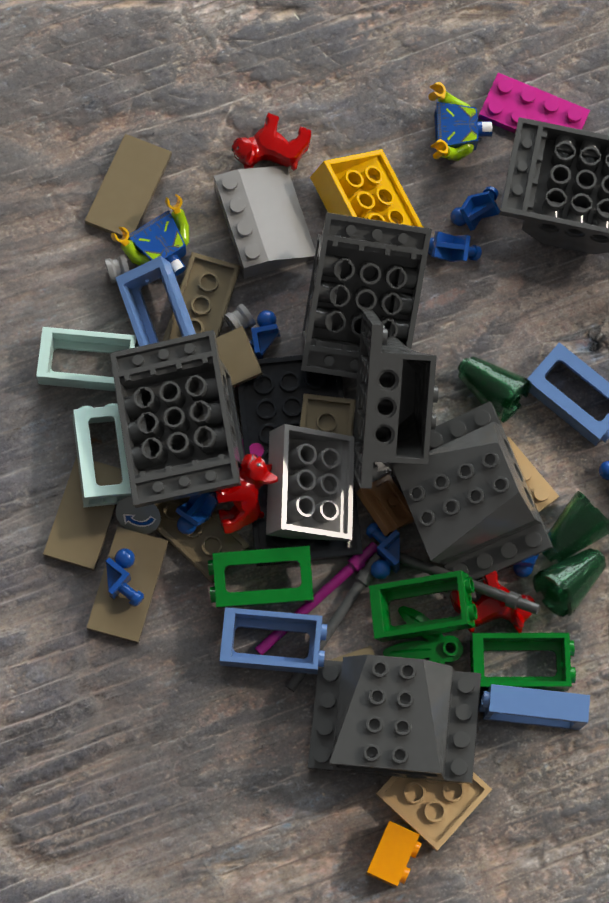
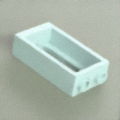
[36,327,139,391]
[73,403,132,507]

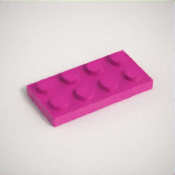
[478,73,590,133]

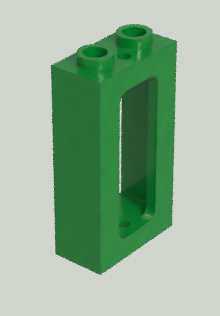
[208,546,314,609]
[369,570,478,642]
[470,633,576,691]

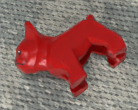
[232,113,312,171]
[214,454,278,534]
[450,571,535,633]

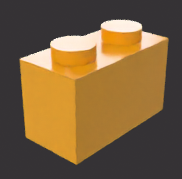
[366,821,422,888]

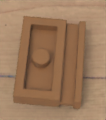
[356,474,414,537]

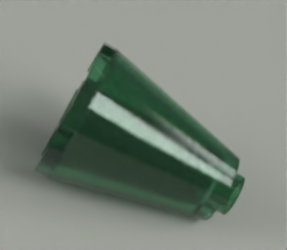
[458,356,532,423]
[542,491,609,563]
[532,548,606,617]

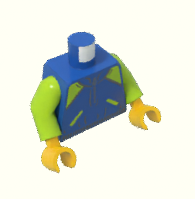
[428,82,492,161]
[111,194,189,276]

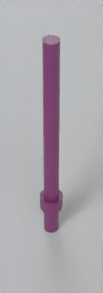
[254,542,378,655]

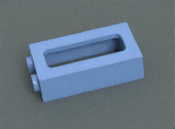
[115,256,196,346]
[523,342,609,446]
[219,607,327,674]
[479,684,590,730]

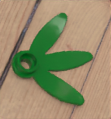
[383,606,463,664]

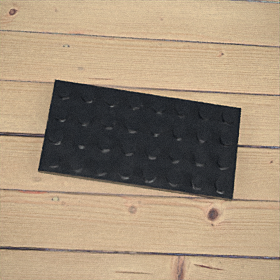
[237,355,363,567]

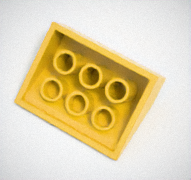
[310,149,423,227]

